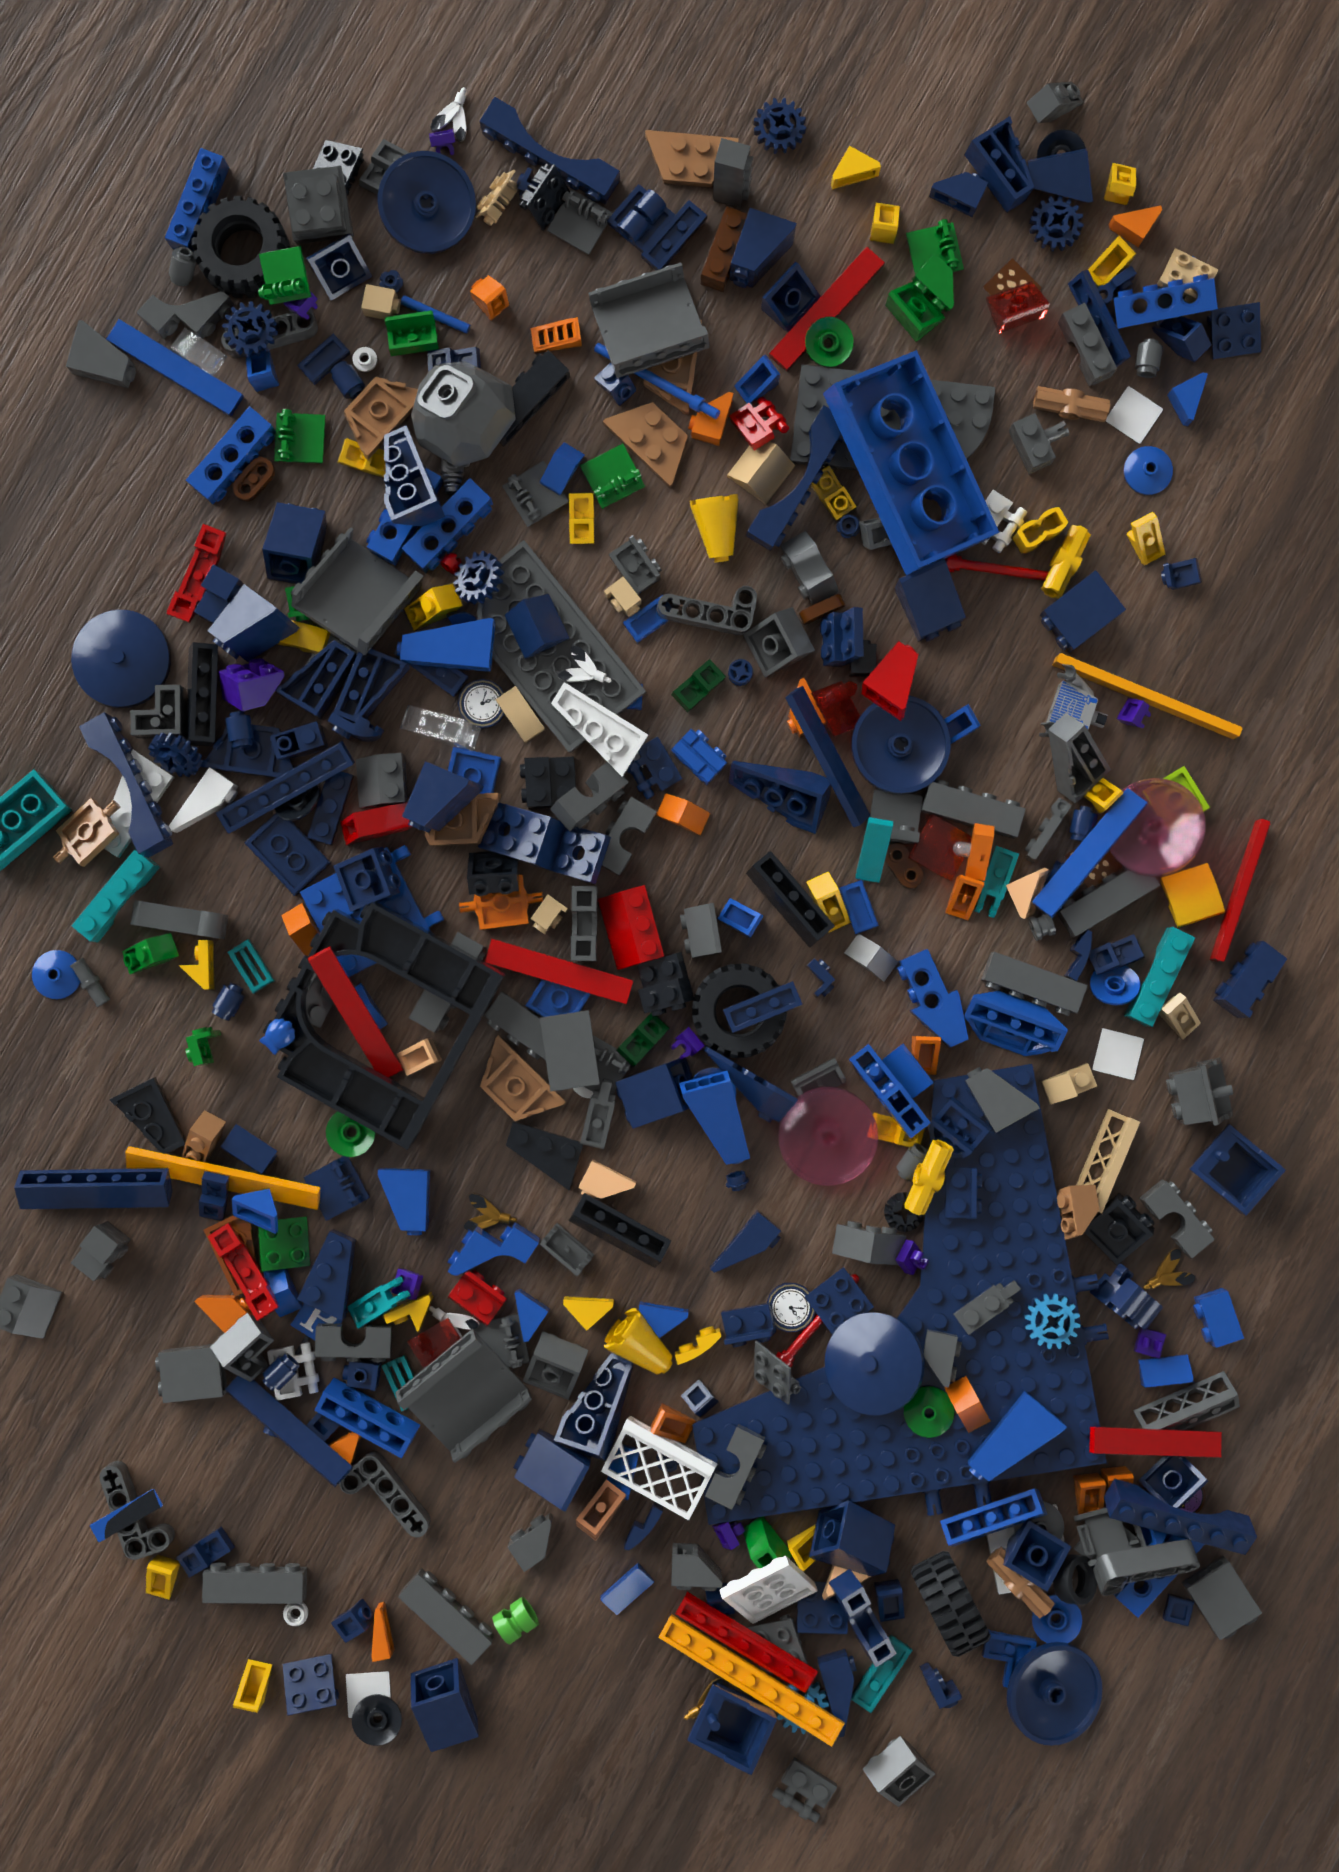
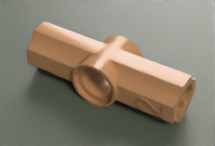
[1033,386,1110,422]
[986,1546,1055,1619]

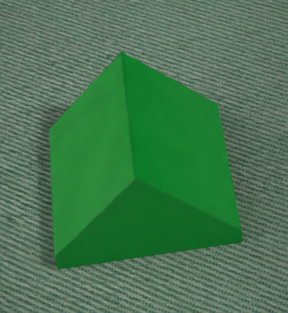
[885,281,945,342]

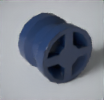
[728,659,753,686]

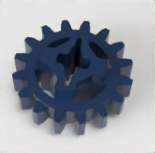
[753,98,806,154]
[1029,196,1084,252]
[222,301,278,358]
[453,551,504,605]
[148,732,203,777]

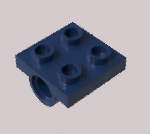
[607,184,675,253]

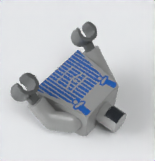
[1039,664,1108,737]

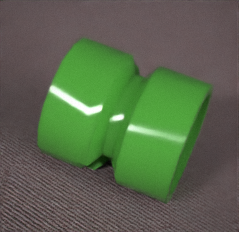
[492,1597,539,1645]

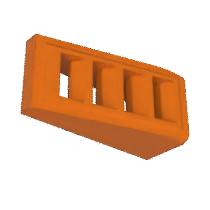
[530,317,582,353]
[372,1602,395,1662]

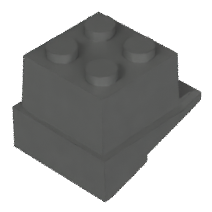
[283,166,354,244]
[1166,1057,1233,1126]

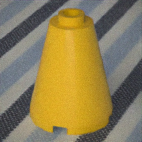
[690,494,739,563]
[604,1308,673,1375]

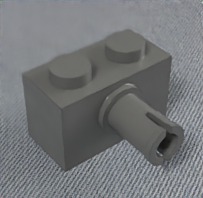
[1009,413,1069,474]

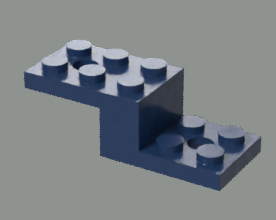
[478,802,611,884]

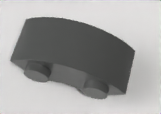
[780,531,839,605]

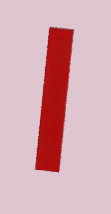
[769,247,885,372]
[1209,819,1271,962]
[485,939,634,1004]
[308,946,403,1077]
[1089,1427,1222,1458]
[675,1592,818,1693]

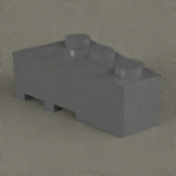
[1048,713,1111,803]

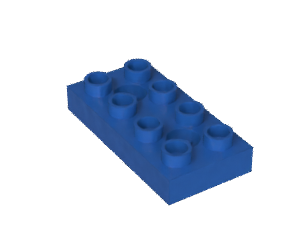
[823,350,999,575]

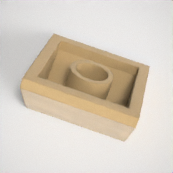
[727,442,795,505]

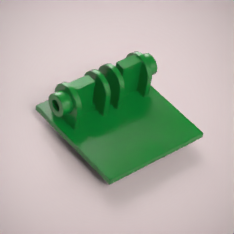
[906,219,964,274]
[258,246,311,305]
[274,409,326,463]
[580,444,645,509]
[258,1216,310,1271]

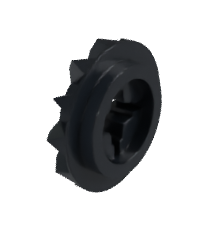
[884,1192,923,1232]

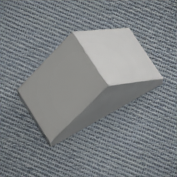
[844,933,898,982]

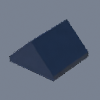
[307,234,373,301]
[761,262,821,332]
[505,594,570,660]
[1138,1456,1208,1509]
[1003,1520,1071,1592]

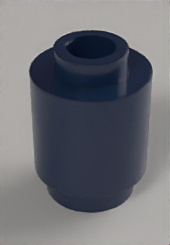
[330,361,365,399]
[225,711,254,749]
[1069,806,1098,842]
[212,982,245,1021]
[262,1353,300,1391]

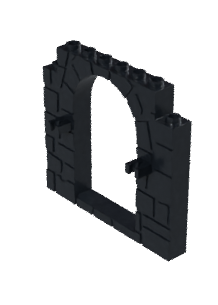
[263,902,506,1150]

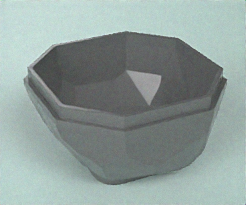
[411,361,516,467]

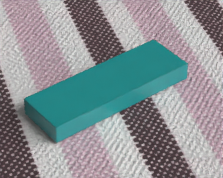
[855,817,893,883]
[851,1634,913,1713]

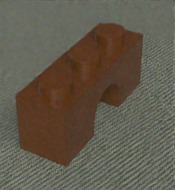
[701,206,747,292]

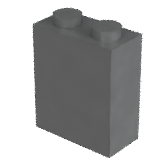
[155,1344,227,1403]
[1182,1556,1262,1640]

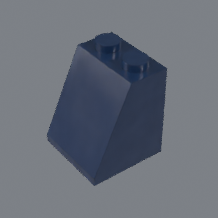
[730,208,797,288]
[262,502,327,584]
[894,559,966,642]
[1040,570,1126,654]
[208,584,300,662]
[402,761,484,833]
[615,1058,693,1129]
[513,1428,591,1512]
[809,1501,895,1576]
[411,1658,479,1752]

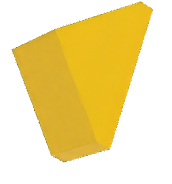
[831,146,881,189]
[870,203,900,244]
[1088,236,1136,286]
[563,1296,614,1331]
[787,1524,816,1571]
[146,1555,180,1600]
[233,1659,272,1713]

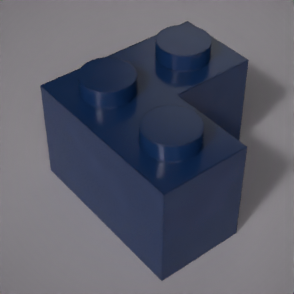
[194,564,244,624]

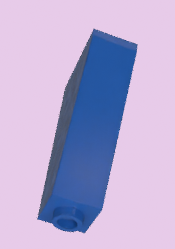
[397,618,496,672]
[679,1070,750,1165]
[968,1391,1067,1481]

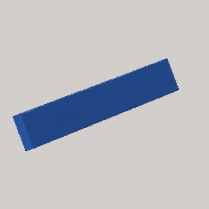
[106,319,244,417]
[1032,788,1148,918]

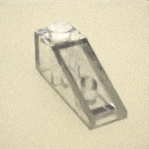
[400,705,481,751]

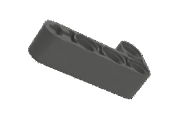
[221,307,318,358]
[656,586,757,635]
[130,900,229,940]
[339,1451,431,1538]
[100,1461,175,1560]
[1093,1539,1200,1596]

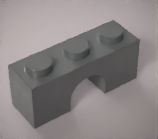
[1058,303,1117,387]
[550,762,629,832]
[602,797,657,876]
[571,886,598,962]
[1139,1180,1215,1258]
[315,1323,393,1362]
[705,1424,767,1510]

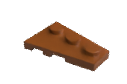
[203,1215,257,1297]

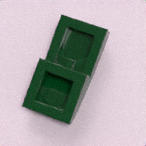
[671,659,726,713]
[616,1013,670,1067]

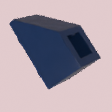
[270,721,329,760]

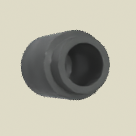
[169,247,196,286]
[1135,339,1163,378]
[896,1143,928,1181]

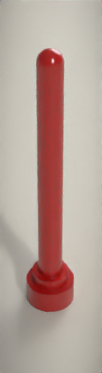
[945,554,1049,581]
[775,1274,859,1367]

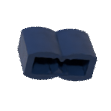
[1109,1278,1164,1330]

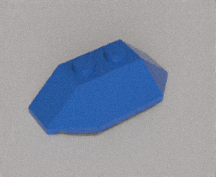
[964,991,1068,1056]

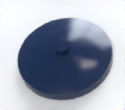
[377,151,476,254]
[71,610,171,708]
[851,696,951,794]
[825,1312,925,1415]
[1007,1642,1102,1746]

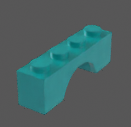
[71,849,160,943]
[1124,927,1195,1027]

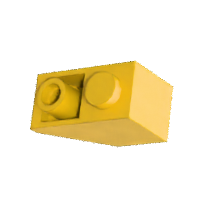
[404,584,463,631]

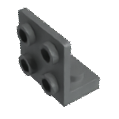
[870,789,923,845]

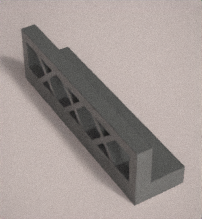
[1133,1371,1240,1430]

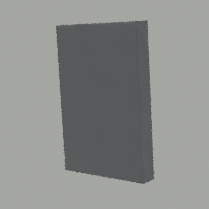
[540,1010,600,1092]

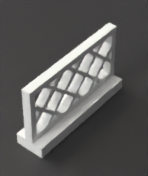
[601,1416,718,1520]

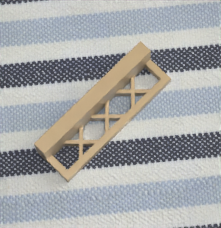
[1076,1109,1140,1214]

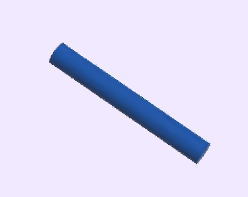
[401,295,471,334]

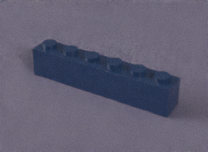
[14,1168,173,1209]

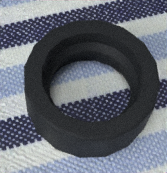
[1053,1554,1097,1605]

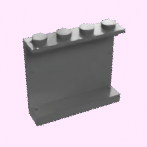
[588,263,710,378]
[291,527,423,655]
[395,1328,532,1463]

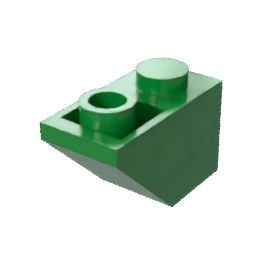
[911,253,954,313]
[122,933,179,974]
[744,1516,792,1569]

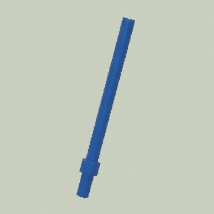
[594,343,720,419]

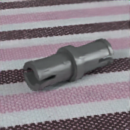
[70,958,110,1007]

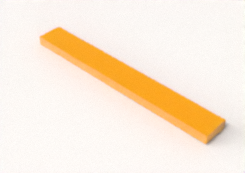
[1052,653,1243,739]
[125,1146,320,1210]
[658,1614,845,1747]

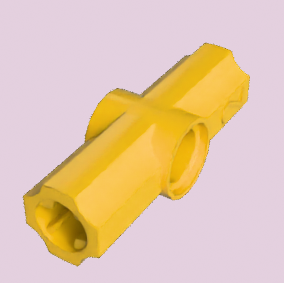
[1041,525,1091,599]
[904,1139,954,1215]

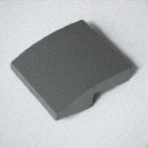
[359,139,409,195]

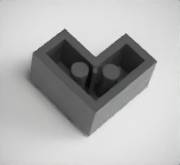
[130,685,187,739]
[71,1221,131,1281]
[832,1221,906,1265]
[210,1313,274,1382]

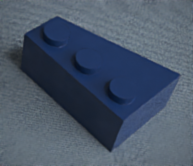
[964,116,1034,213]
[275,640,357,719]
[333,649,410,724]
[1213,941,1287,1018]
[297,1229,356,1321]

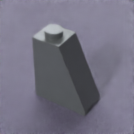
[66,320,136,389]
[965,1067,1039,1133]

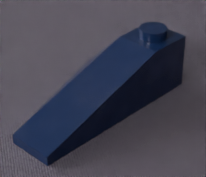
[384,425,445,526]
[729,761,832,834]
[703,1046,798,1123]
[554,1353,634,1461]

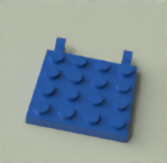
[300,845,444,977]

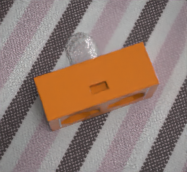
[953,823,994,881]

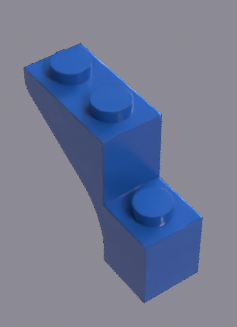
[447,1223,540,1276]

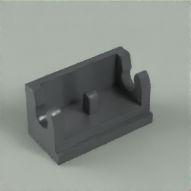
[790,1058,846,1105]
[540,1223,594,1276]

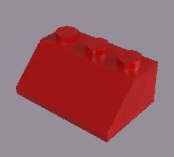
[598,885,665,970]

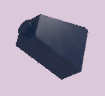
[1027,148,1093,203]

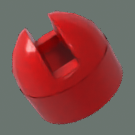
[440,553,461,575]

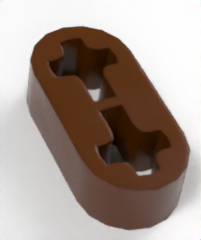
[799,594,846,625]

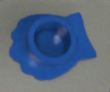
[259,1018,295,1055]

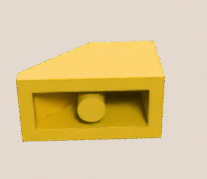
[806,872,851,933]

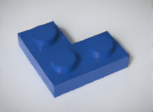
[982,1630,1037,1688]

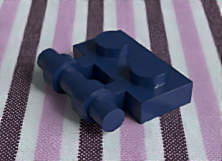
[627,736,683,800]

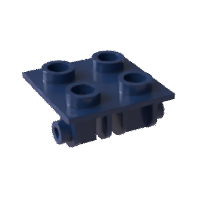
[1207,302,1261,359]
[303,1156,370,1221]
[805,1267,874,1335]
[797,1582,848,1635]
[283,1654,339,1716]

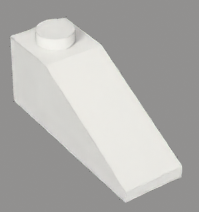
[169,767,239,833]

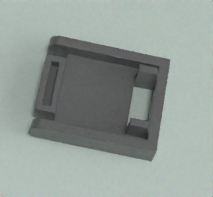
[1073,1507,1146,1567]

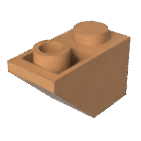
[182,1110,226,1163]
[1057,1185,1099,1240]

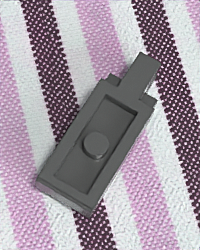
[1025,797,1072,863]
[580,1078,616,1149]
[953,1280,1021,1335]

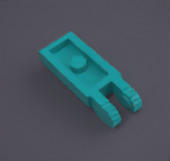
[974,846,1019,918]
[347,1277,411,1329]

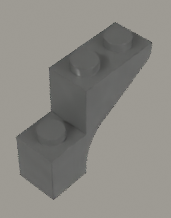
[137,292,234,340]

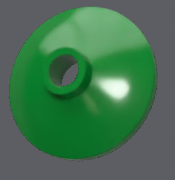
[805,317,854,367]
[326,1111,376,1157]
[904,1386,954,1438]

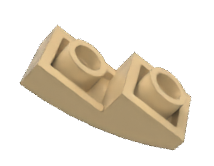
[495,686,545,743]

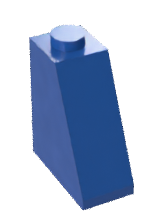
[378,1168,430,1235]

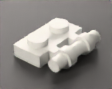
[981,490,1027,553]
[267,1342,319,1400]

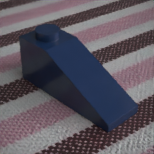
[710,1210,781,1273]
[817,1649,857,1738]

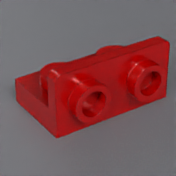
[447,1270,507,1326]

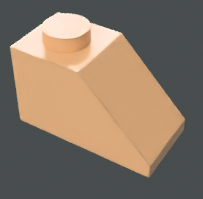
[578,1160,636,1199]

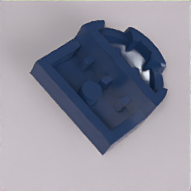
[328,712,384,742]
[928,1096,991,1159]

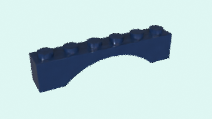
[479,97,620,205]
[746,405,844,551]
[79,712,173,858]
[1104,1479,1257,1555]

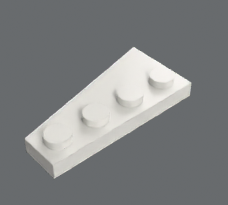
[551,682,648,777]
[104,750,175,858]

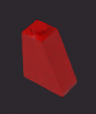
[861,641,919,721]
[340,802,412,846]

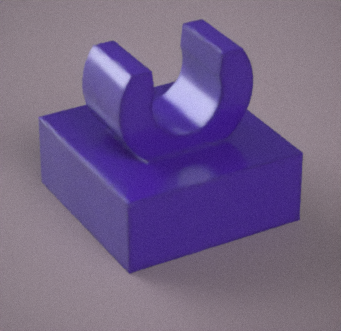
[429,129,455,155]
[283,292,318,319]
[1116,698,1151,728]
[671,1027,705,1060]
[895,1240,929,1275]
[391,1269,423,1300]
[1134,1327,1166,1359]
[712,1521,745,1550]

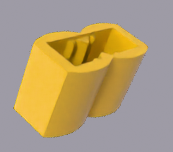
[1013,507,1068,553]

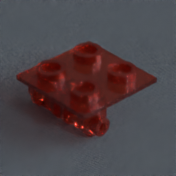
[811,681,860,737]
[407,1318,460,1369]

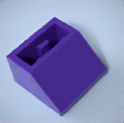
[218,658,284,711]

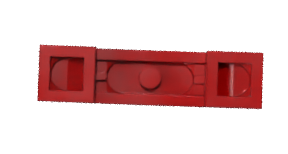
[166,524,227,623]
[207,1223,279,1321]

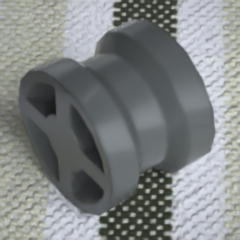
[1028,913,1056,941]

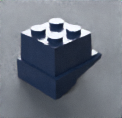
[1189,1124,1286,1215]
[687,1683,777,1775]

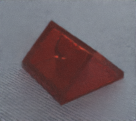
[986,281,1050,334]

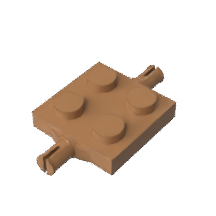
[53,798,121,867]

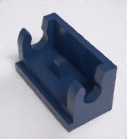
[220,1124,278,1175]

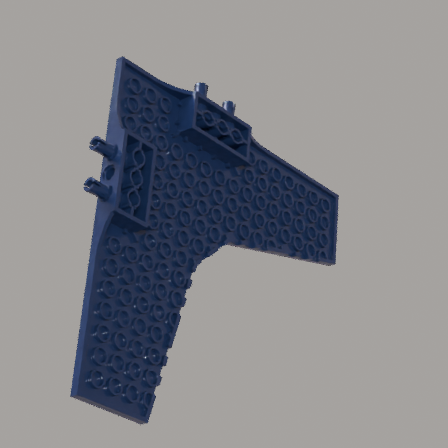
[692,1064,1109,1525]

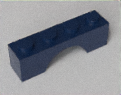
[828,1569,897,1667]

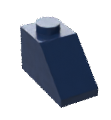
[929,172,988,217]
[1152,316,1211,362]

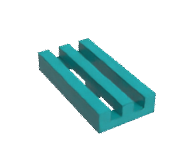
[227,939,275,994]
[382,1355,415,1411]

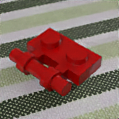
[729,397,789,451]

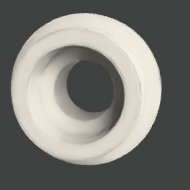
[353,347,377,372]
[283,1603,308,1626]

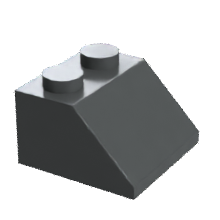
[743,607,815,678]
[356,753,408,808]
[680,903,722,958]
[0,1274,62,1339]
[523,1332,588,1400]
[863,1736,935,1807]

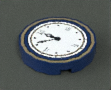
[458,679,505,729]
[767,1282,815,1332]

